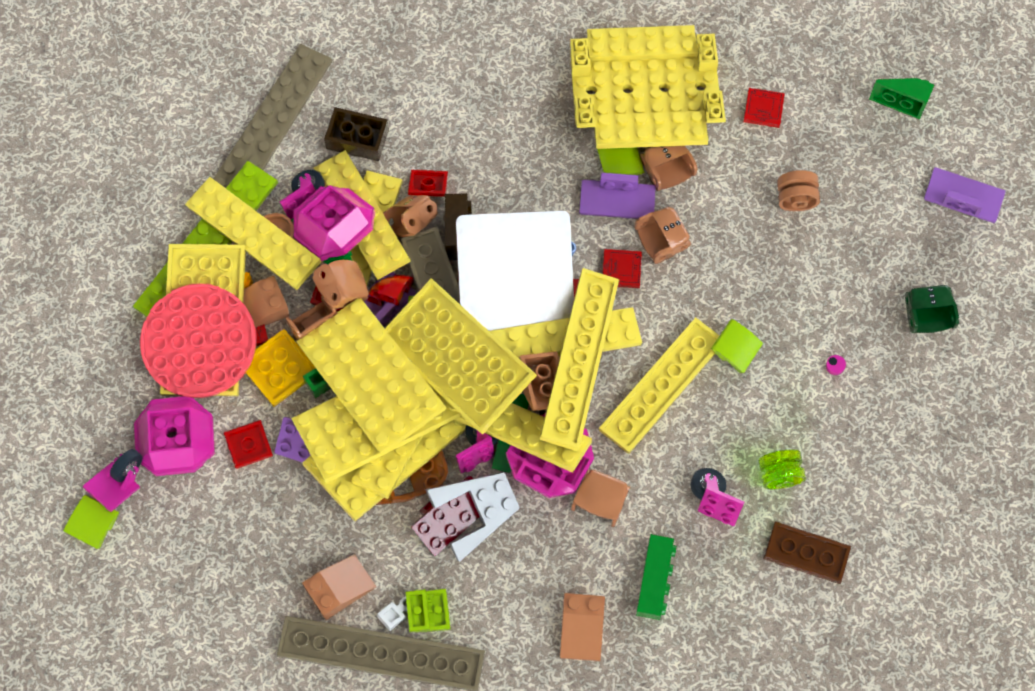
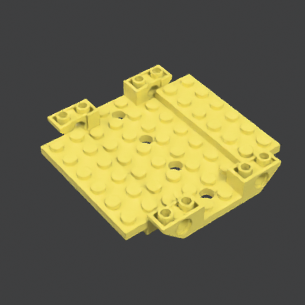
[570,25,726,149]

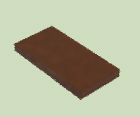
[763,521,852,584]

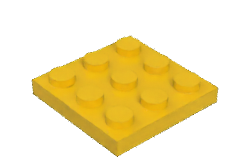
[246,329,315,407]

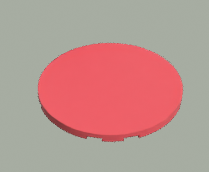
[140,284,257,398]

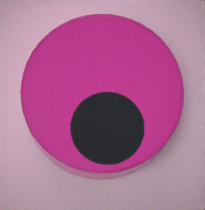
[826,355,846,375]

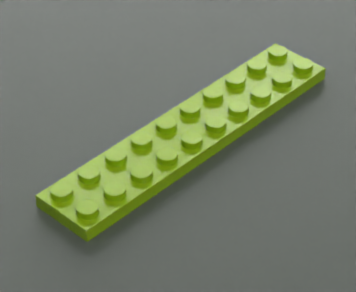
[133,161,278,317]

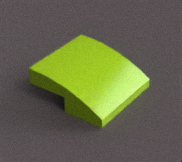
[597,147,645,175]
[711,319,763,373]
[63,495,119,549]
[405,589,451,632]

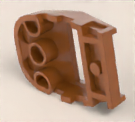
[376,450,448,505]

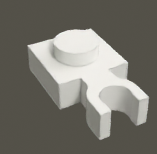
[377,596,407,631]

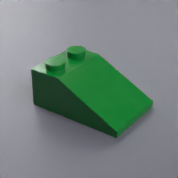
[869,78,935,119]

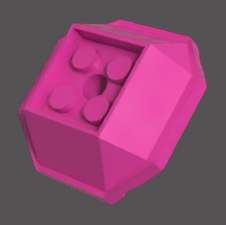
[294,185,375,261]
[134,396,215,476]
[506,413,594,498]

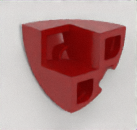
[366,275,414,306]

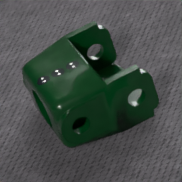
[905,285,959,333]

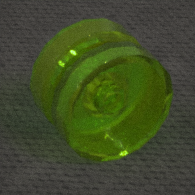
[758,449,807,490]

